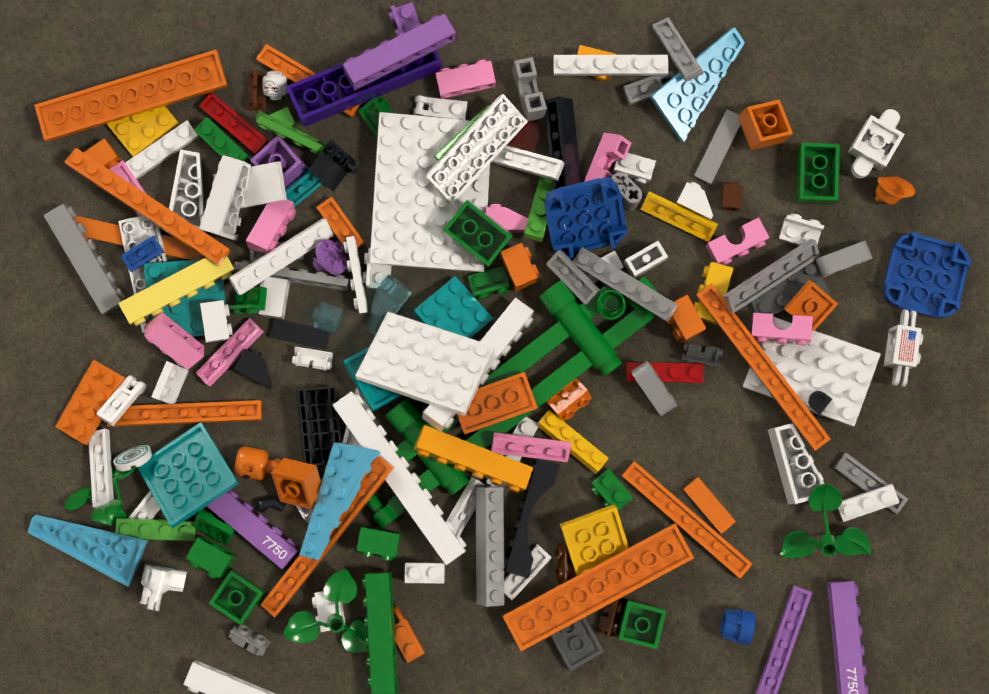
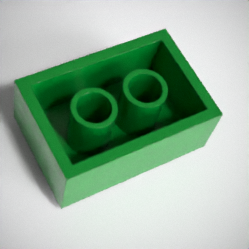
[796,142,840,205]
[443,199,513,266]

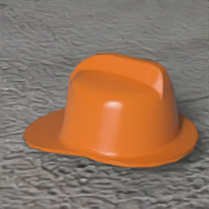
[875,176,915,205]

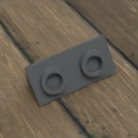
[682,342,723,367]

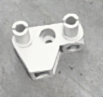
[140,563,187,611]

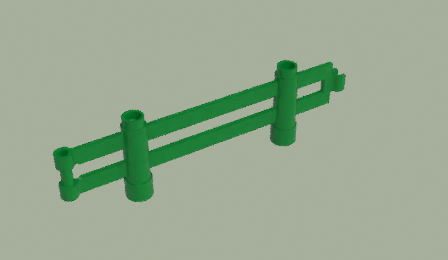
[366,277,657,529]

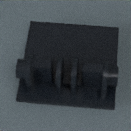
[308,139,357,191]

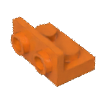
[546,378,592,421]

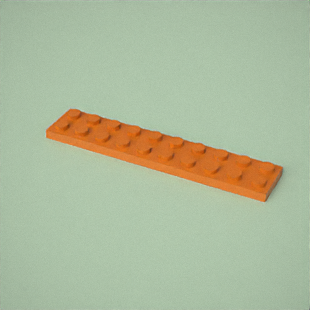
[34,49,228,142]
[503,523,694,651]

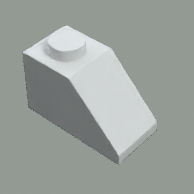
[676,182,713,220]

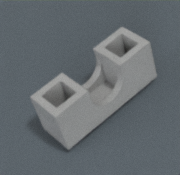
[512,57,547,121]

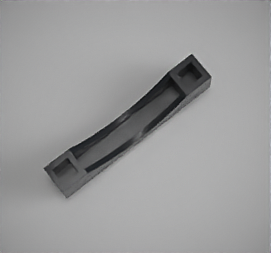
[504,458,560,579]

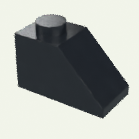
[234,348,272,388]

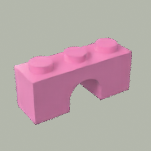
[584,133,631,182]
[706,218,769,265]
[752,313,813,346]

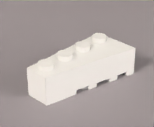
[169,149,206,233]
[199,155,251,241]
[768,423,824,505]

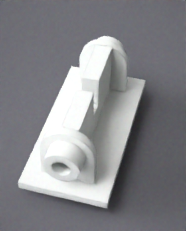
[292,347,333,371]

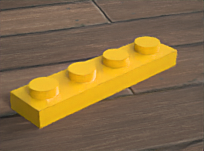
[640,191,718,242]
[536,410,609,474]

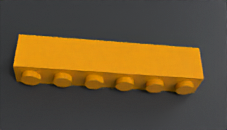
[413,425,533,493]

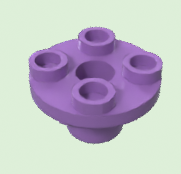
[313,239,348,275]

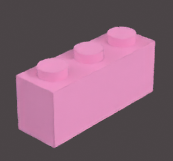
[436,60,496,99]
[246,200,296,255]
[144,312,204,370]

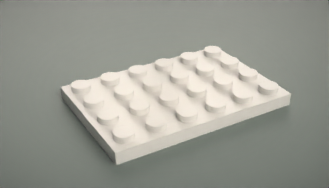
[356,312,495,416]
[743,317,881,427]

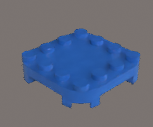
[544,177,628,259]
[883,232,971,319]

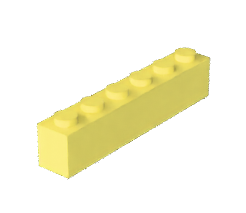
[118,257,234,326]

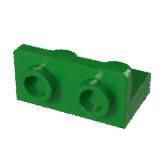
[358,97,393,137]
[468,266,511,300]
[228,287,267,315]
[590,468,633,511]
[193,510,236,546]

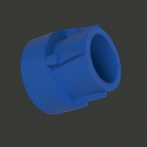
[721,609,755,645]

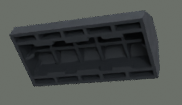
[296,386,341,466]

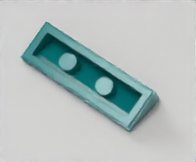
[285,165,323,207]

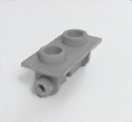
[229,623,271,657]

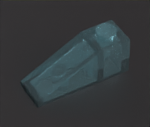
[365,274,412,336]

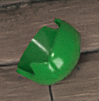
[597,290,626,320]

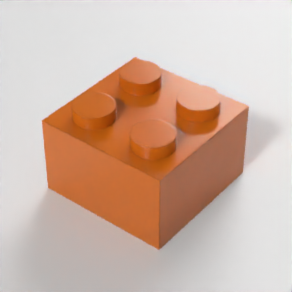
[738,99,793,151]
[500,243,539,292]
[665,295,706,344]
[271,458,321,510]

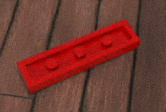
[199,92,269,155]
[626,362,703,383]

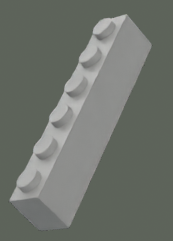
[44,204,126,315]
[476,486,504,607]

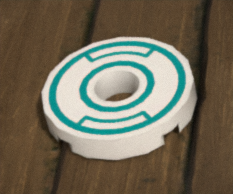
[113,445,152,471]

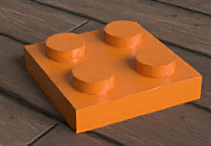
[784,279,838,331]

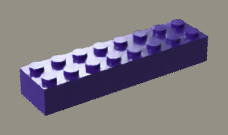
[286,50,442,128]

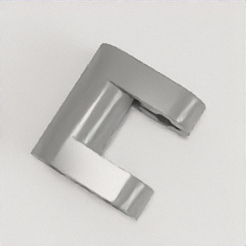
[612,172,642,211]

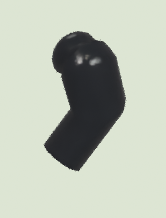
[256,496,286,513]

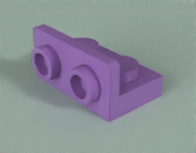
[389,2,420,36]

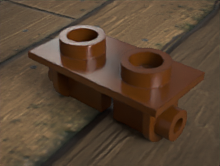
[247,70,267,110]
[555,543,576,583]
[598,598,624,637]

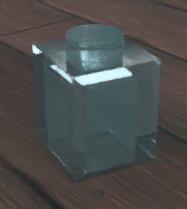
[312,302,343,334]

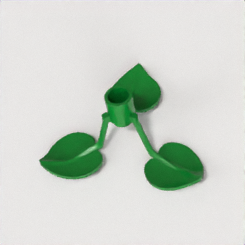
[63,465,136,525]
[780,483,871,558]
[283,569,369,653]

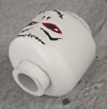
[262,71,287,100]

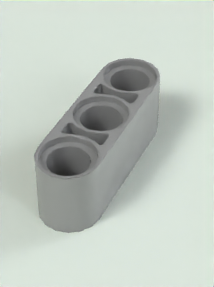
[816,241,873,278]
[631,361,678,416]

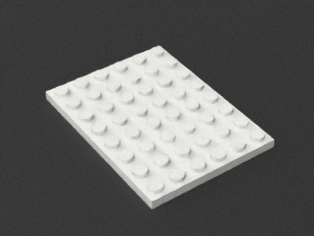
[369,112,490,272]

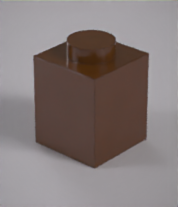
[719,182,743,212]

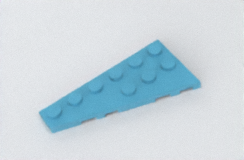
[650,27,745,142]
[300,442,381,560]
[27,515,148,587]

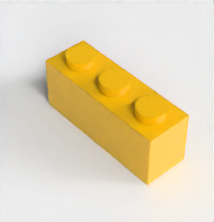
[694,262,733,325]

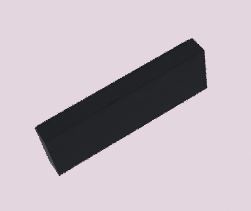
[270,319,330,349]

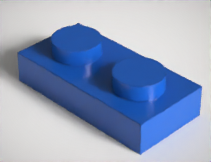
[121,235,164,272]

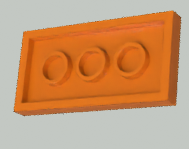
[55,360,126,445]
[457,372,538,435]

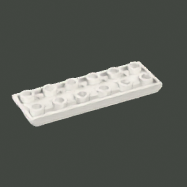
[426,94,528,204]
[118,216,168,333]

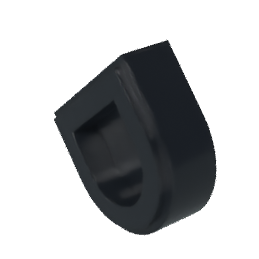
[808,391,832,415]

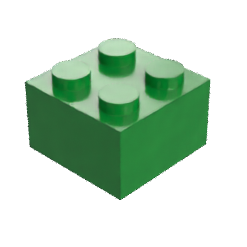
[356,526,402,561]
[186,537,238,579]
[208,569,266,625]
[617,599,666,649]

